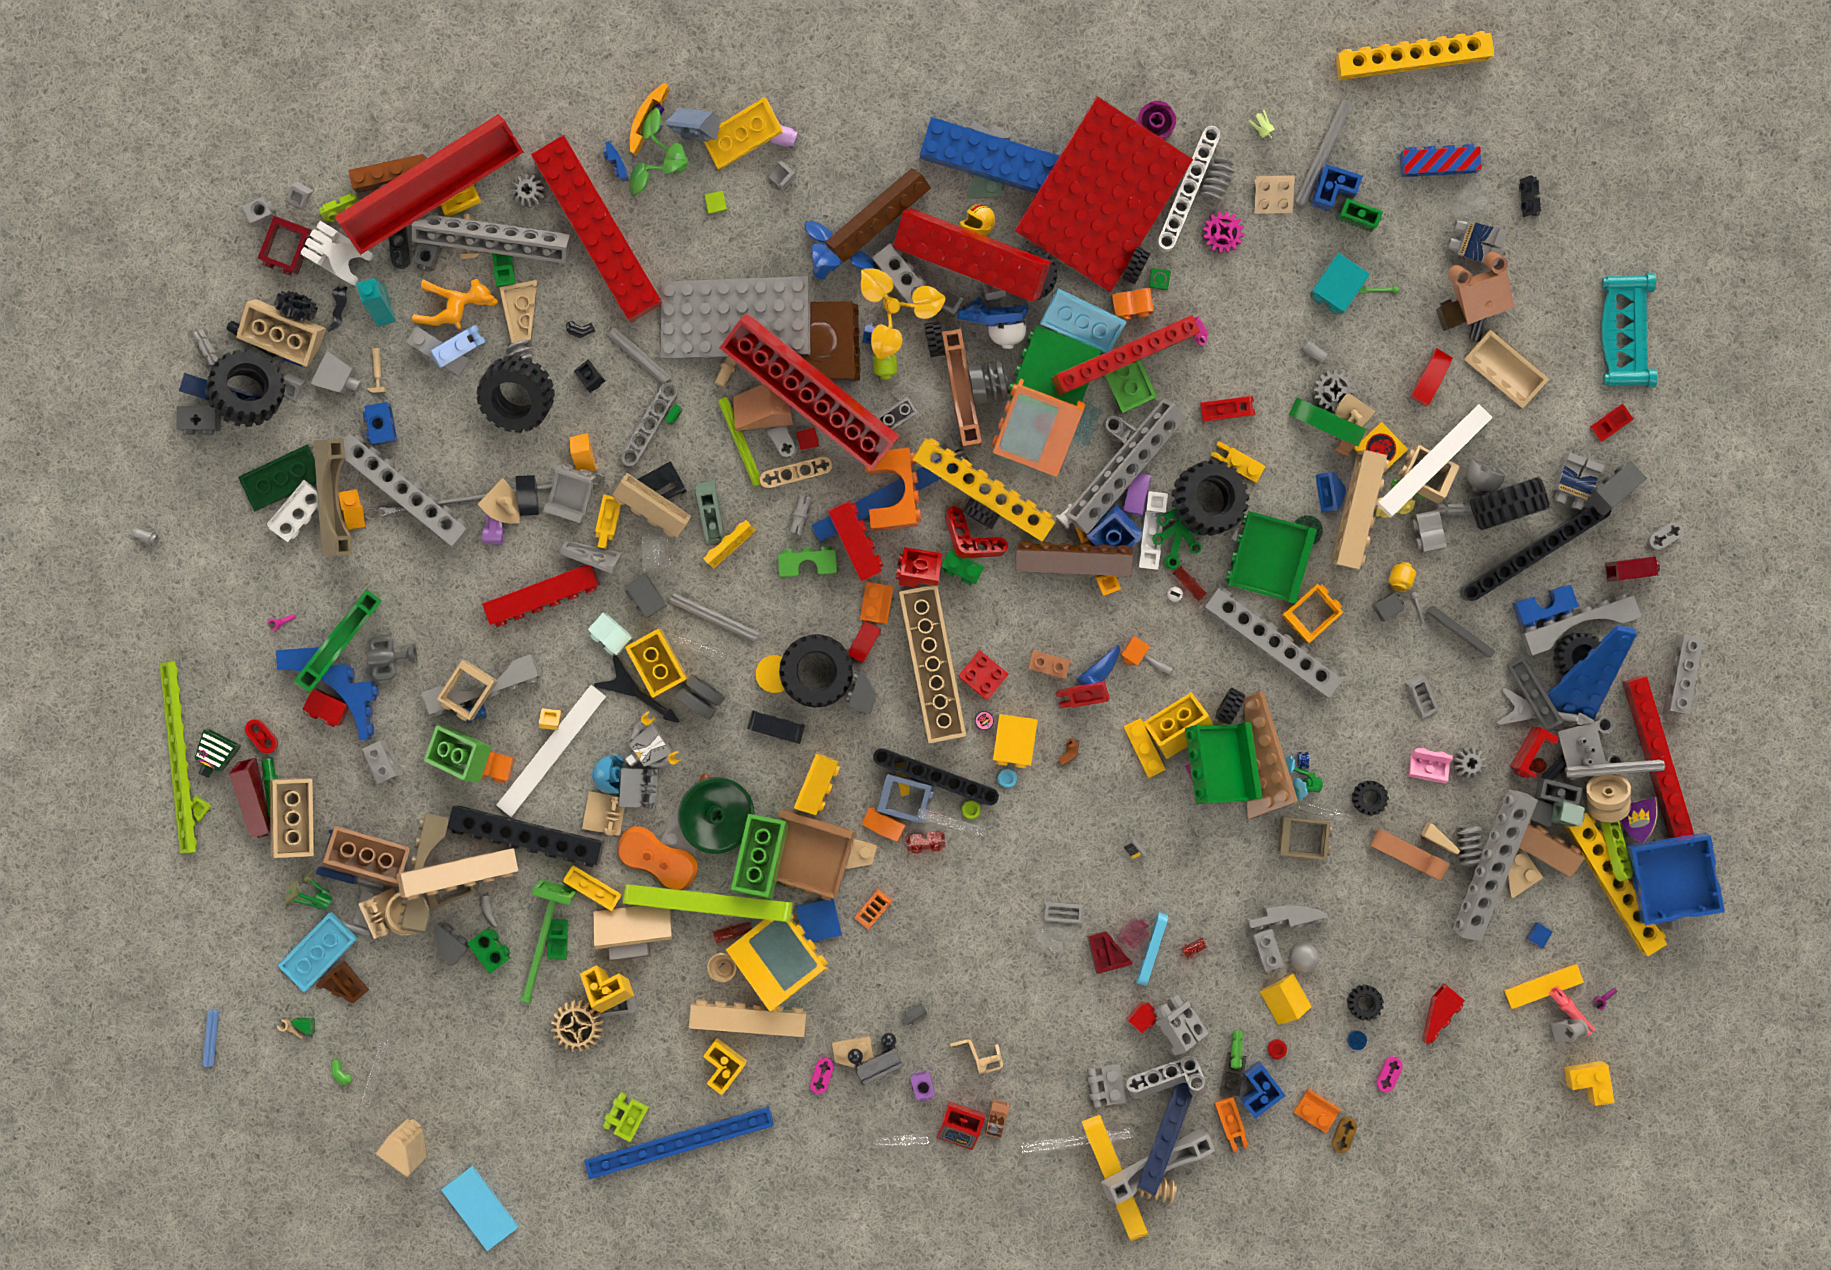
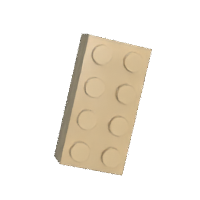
[270,778,314,858]

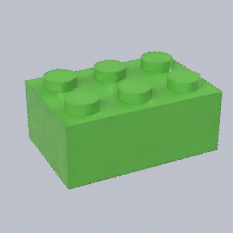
[424,725,492,783]

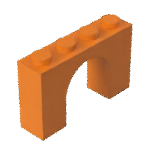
[865,448,922,532]

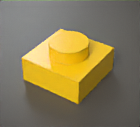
[539,708,561,730]

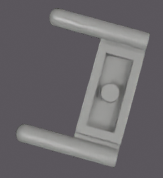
[342,877,385,937]

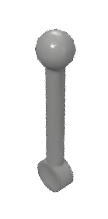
[1411,592,1429,630]

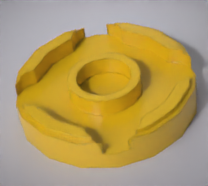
[756,655,785,693]

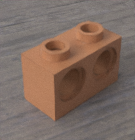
[1027,650,1071,679]

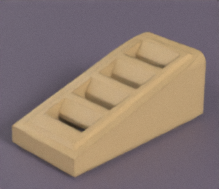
[1421,822,1460,854]

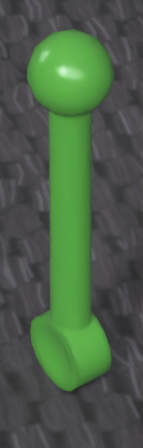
[1359,286,1399,294]

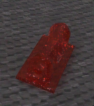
[906,831,946,854]

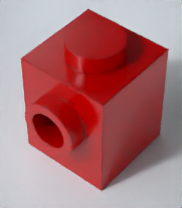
[1126,1001,1157,1034]

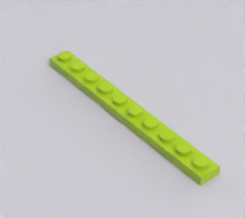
[159,661,197,853]

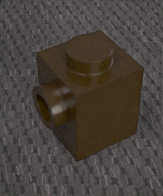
[1436,299,1466,331]

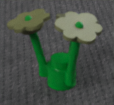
[285,868,332,911]

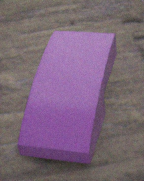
[1124,473,1151,516]

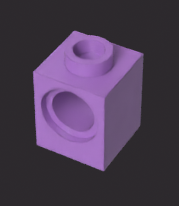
[911,1070,935,1102]

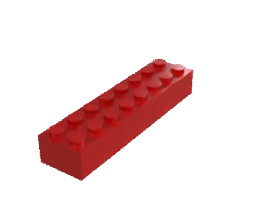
[893,208,1051,302]

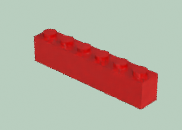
[482,564,600,628]

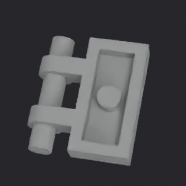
[1087,1064,1126,1107]

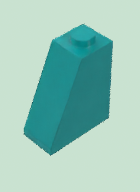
[356,278,396,327]

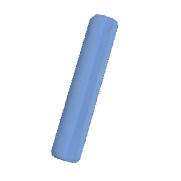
[202,1010,219,1067]

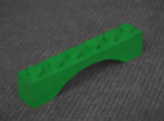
[292,589,382,694]

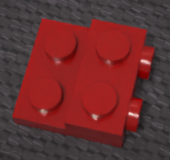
[895,547,942,588]

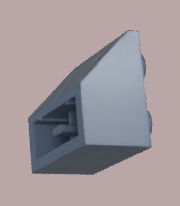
[665,108,721,142]

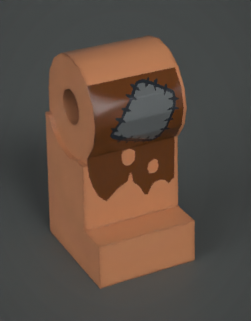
[985,1099,1010,1138]

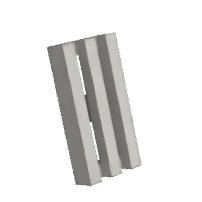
[1043,901,1083,924]

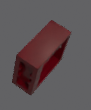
[258,215,312,276]

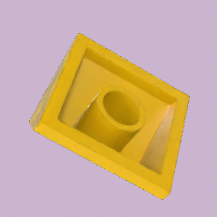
[1260,973,1312,1025]

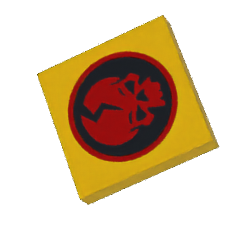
[1353,422,1408,473]

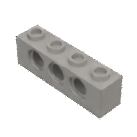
[872,244,927,320]
[1664,635,1703,714]

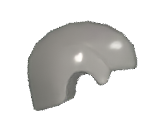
[1290,941,1319,973]

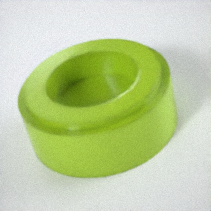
[962,800,981,819]

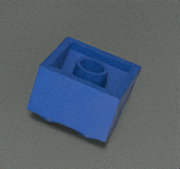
[1086,504,1142,548]

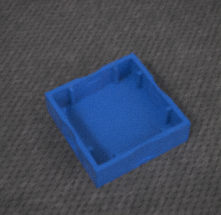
[1627,833,1725,925]

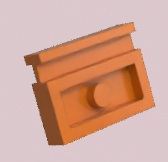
[860,582,894,624]
[1293,1088,1341,1133]

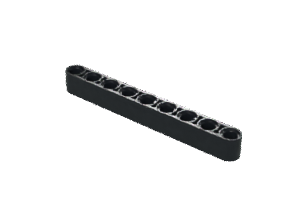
[1460,505,1612,601]

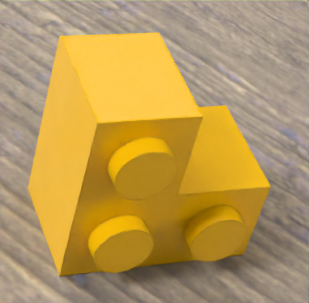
[580,965,634,1013]
[703,1038,747,1095]
[1564,1061,1615,1106]

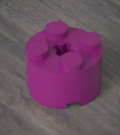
[1136,101,1176,141]

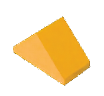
[570,433,597,472]

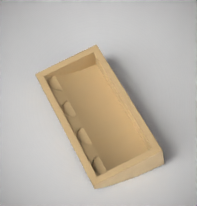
[1464,329,1549,408]

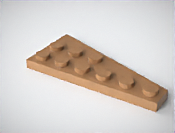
[1244,692,1298,819]

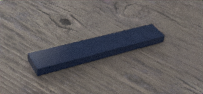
[1137,1083,1196,1196]

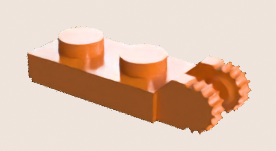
[1214,1096,1249,1153]

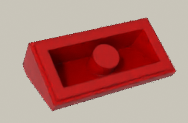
[848,621,881,663]

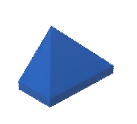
[1315,471,1346,513]

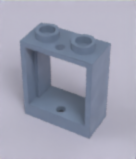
[877,773,934,823]

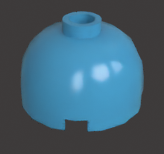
[591,755,625,794]

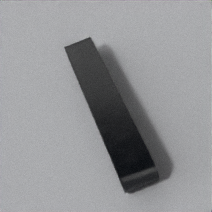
[873,748,999,805]

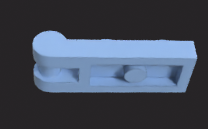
[430,324,485,368]

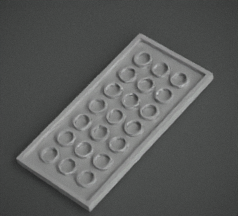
[661,276,810,359]

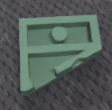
[967,175,1002,199]

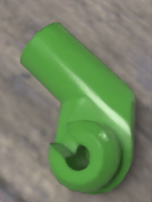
[331,1059,352,1086]

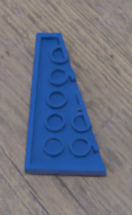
[1548,625,1637,720]

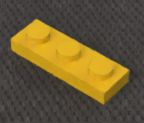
[703,520,756,569]
[1123,718,1166,778]
[562,865,622,912]

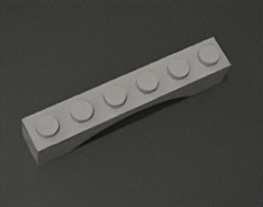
[1520,593,1642,655]
[422,654,541,717]
[1101,1129,1215,1205]

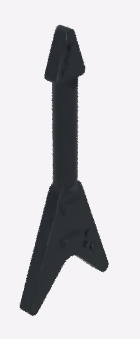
[594,656,680,723]

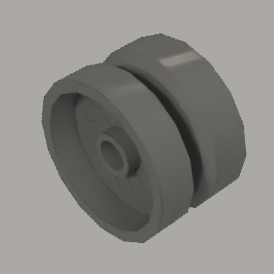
[676,674,725,720]

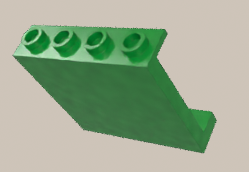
[1007,326,1101,415]
[1225,511,1317,604]
[1185,722,1263,805]

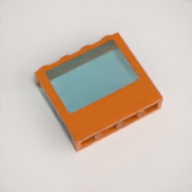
[992,379,1086,477]

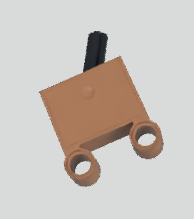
[1448,252,1515,341]

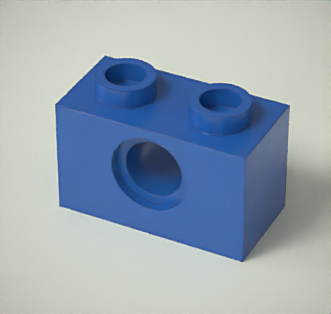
[363,402,398,445]

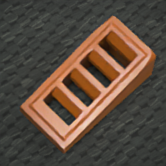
[854,888,893,930]

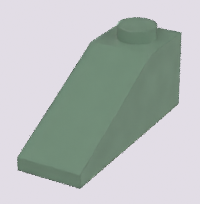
[696,481,725,545]

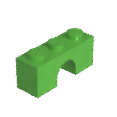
[778,547,838,577]

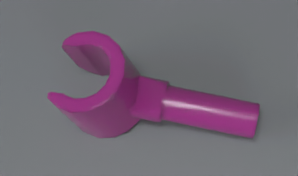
[1593,988,1618,1009]

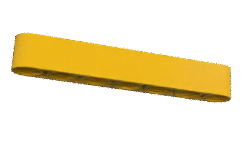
[1082,1114,1149,1242]

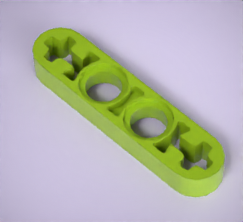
[1600,821,1633,882]

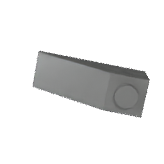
[407,326,469,375]

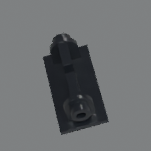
[1519,175,1541,217]

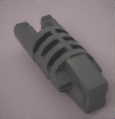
[943,434,974,482]

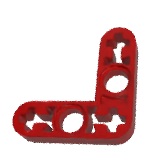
[945,506,1008,558]

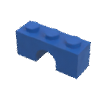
[1512,585,1579,627]

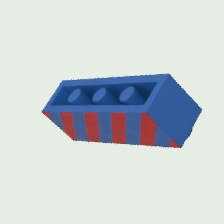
[1400,144,1482,177]

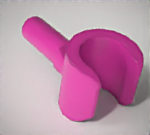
[267,614,296,631]

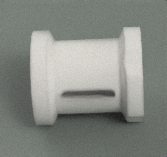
[1056,504,1072,529]

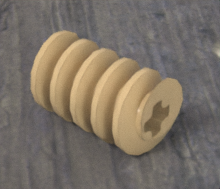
[1134,1177,1177,1205]

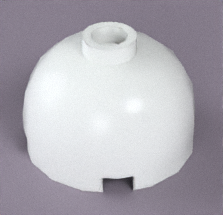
[988,319,1027,349]

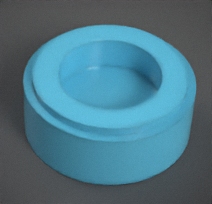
[998,769,1017,788]

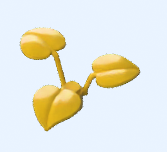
[861,269,945,359]

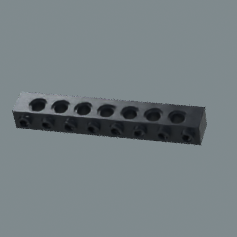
[447,805,605,867]

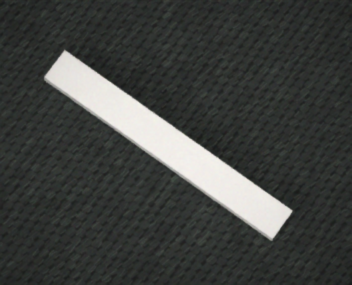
[1377,404,1493,518]
[496,685,607,817]

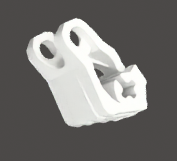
[301,221,374,286]

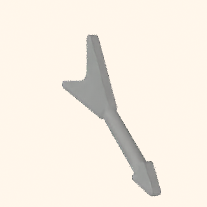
[1497,688,1594,725]

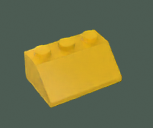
[1143,692,1214,759]
[794,753,840,815]

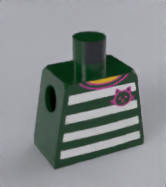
[195,729,241,778]

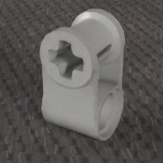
[1104,416,1137,445]
[766,425,797,459]
[1550,1018,1589,1042]

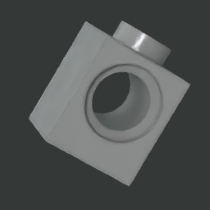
[242,197,276,227]

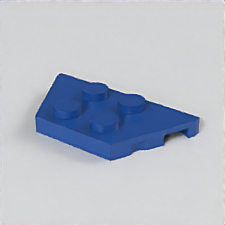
[957,304,1029,327]

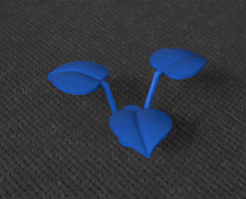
[805,221,877,279]

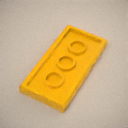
[704,97,784,170]

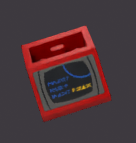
[936,1101,985,1150]

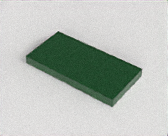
[238,445,317,512]

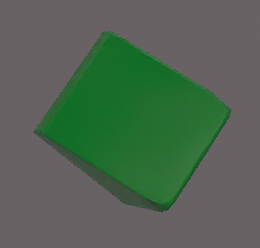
[291,1017,315,1035]

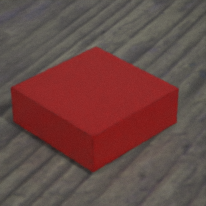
[796,427,819,451]

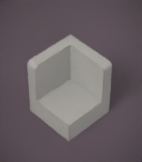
[769,160,796,191]

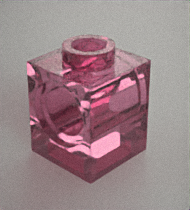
[1118,917,1149,949]

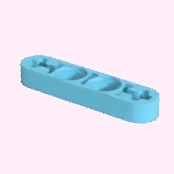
[1136,912,1168,986]

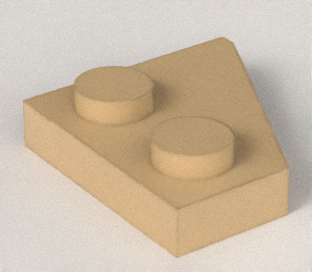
[1507,847,1543,898]
[832,1036,873,1068]

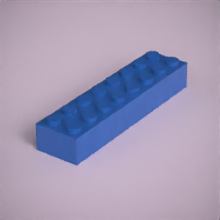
[919,117,1059,194]

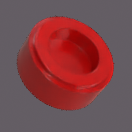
[1267,1039,1287,1059]

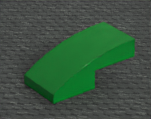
[492,253,516,287]
[547,919,568,960]

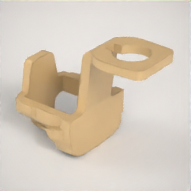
[949,1039,1003,1075]

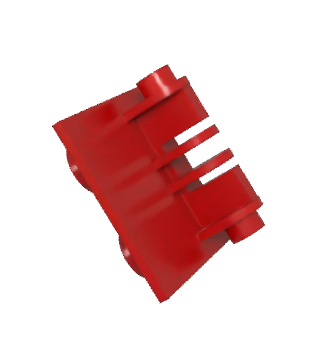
[958,650,1009,701]

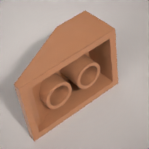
[733,384,793,431]

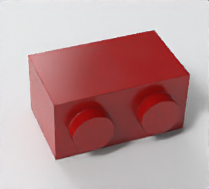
[302,688,349,727]

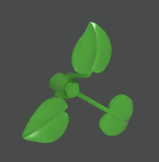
[629,107,689,197]

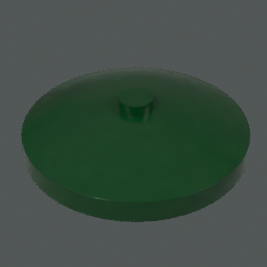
[678,777,755,854]

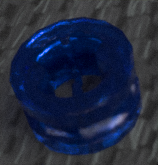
[1297,752,1310,769]

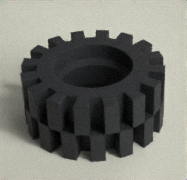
[1121,246,1151,284]
[924,321,946,358]
[962,498,1000,529]
[1215,687,1246,725]
[1352,780,1389,816]
[1347,984,1384,1021]

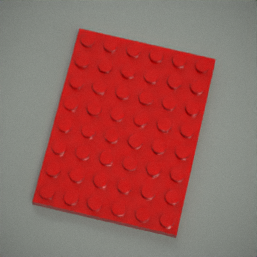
[1014,96,1193,292]

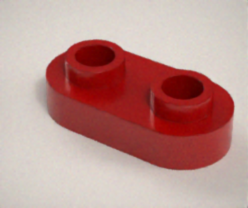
[245,719,278,753]

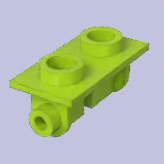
[320,193,358,223]

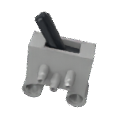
[1541,716,1625,781]

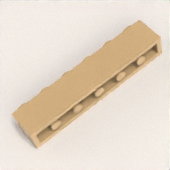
[396,848,518,900]
[689,1000,807,1037]

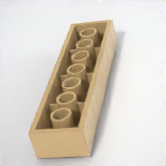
[899,585,966,743]

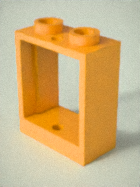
[1281,584,1344,643]

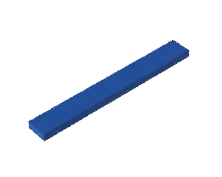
[811,457,955,542]

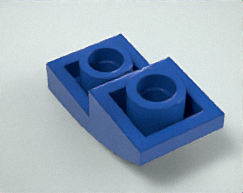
[603,141,629,182]

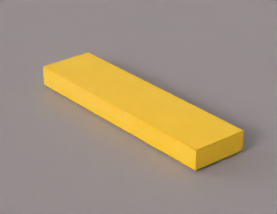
[1504,964,1584,1009]

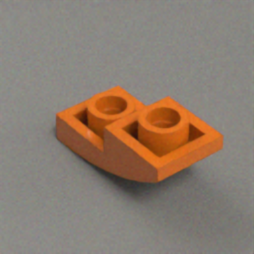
[862,807,906,842]

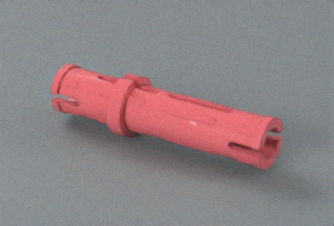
[1549,986,1595,1036]

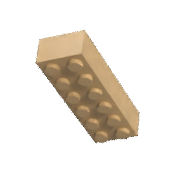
[1331,450,1389,569]

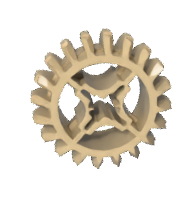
[551,1000,603,1052]

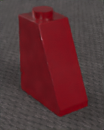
[1605,557,1660,582]

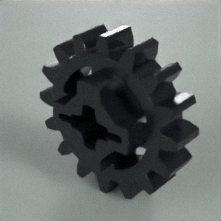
[274,291,318,321]

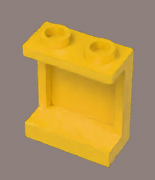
[992,714,1038,768]

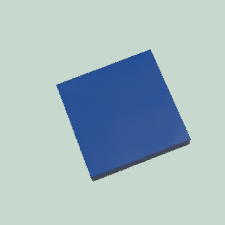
[796,898,842,942]

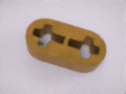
[1332,1116,1357,1153]

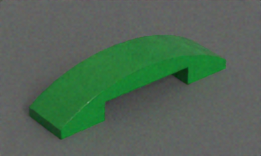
[1289,397,1367,447]

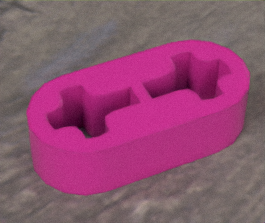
[1376,1056,1403,1092]
[810,1057,834,1094]

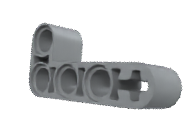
[1126,1056,1206,1099]

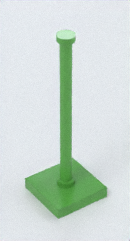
[520,879,577,1003]

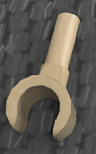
[277,1019,304,1039]

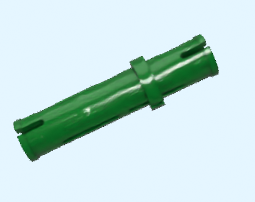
[261,758,278,817]

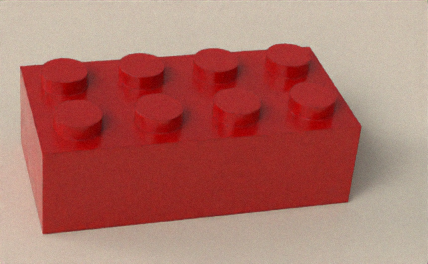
[828,500,884,581]

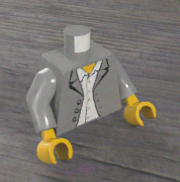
[625,711,682,769]

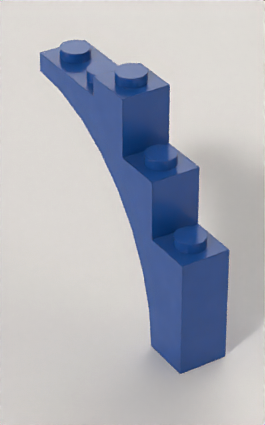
[276,647,379,740]

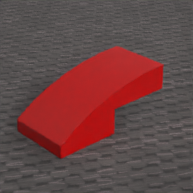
[1590,403,1634,442]

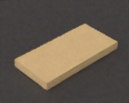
[594,906,672,949]

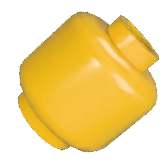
[1388,562,1416,592]

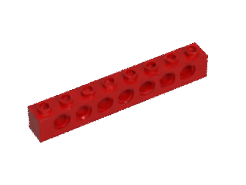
[1051,315,1200,396]

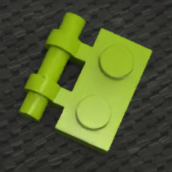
[602,1092,649,1142]

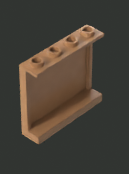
[776,809,856,901]

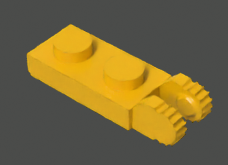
[1210,442,1266,483]

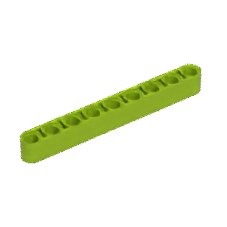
[623,884,793,922]

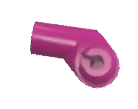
[1194,316,1208,346]

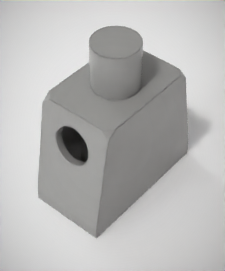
[311,351,362,395]

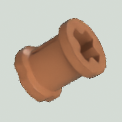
[1334,439,1353,458]

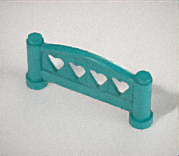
[1601,273,1658,388]

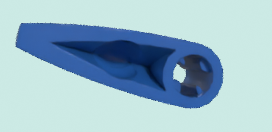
[1076,645,1120,685]

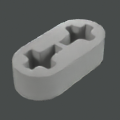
[1648,522,1683,550]

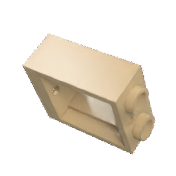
[1398,445,1460,504]
[437,660,498,721]

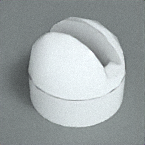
[1167,587,1183,602]

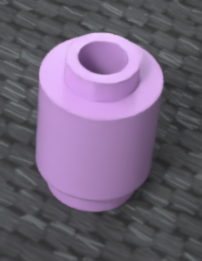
[771,125,798,148]

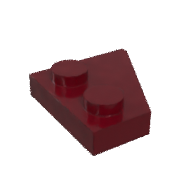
[1087,931,1133,974]

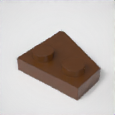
[316,961,369,1003]

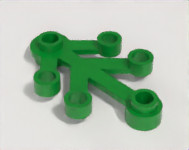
[1152,507,1201,570]

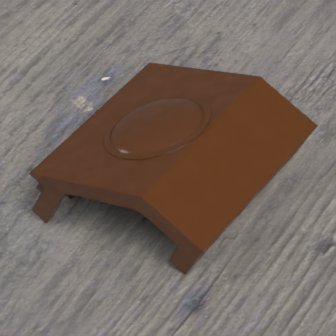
[800,301,861,381]

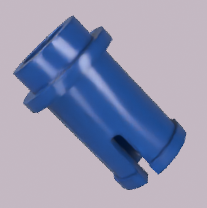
[962,297,986,311]

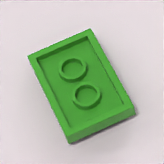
[1105,360,1157,414]

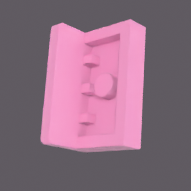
[1408,748,1453,784]

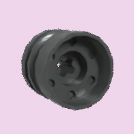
[968,360,1008,406]

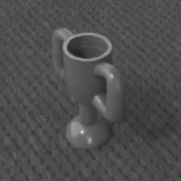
[367,635,418,681]

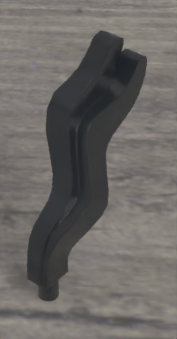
[326,286,347,332]

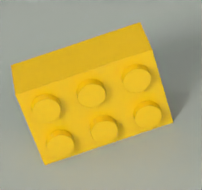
[625,629,688,698]

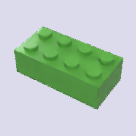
[731,814,789,900]

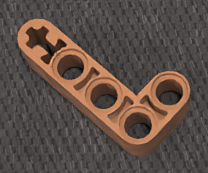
[1370,828,1450,881]

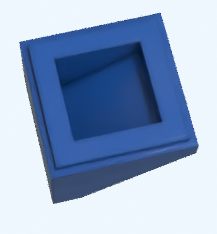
[1526,922,1553,948]

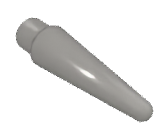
[1144,654,1174,675]
[481,895,497,927]

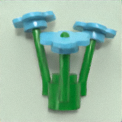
[1285,755,1323,801]

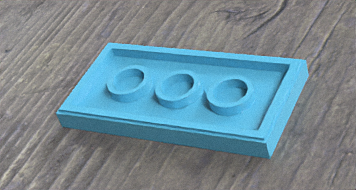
[1040,288,1126,354]
[277,911,358,993]
[441,1166,519,1251]

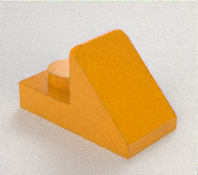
[338,489,365,530]

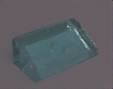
[1073,402,1102,445]

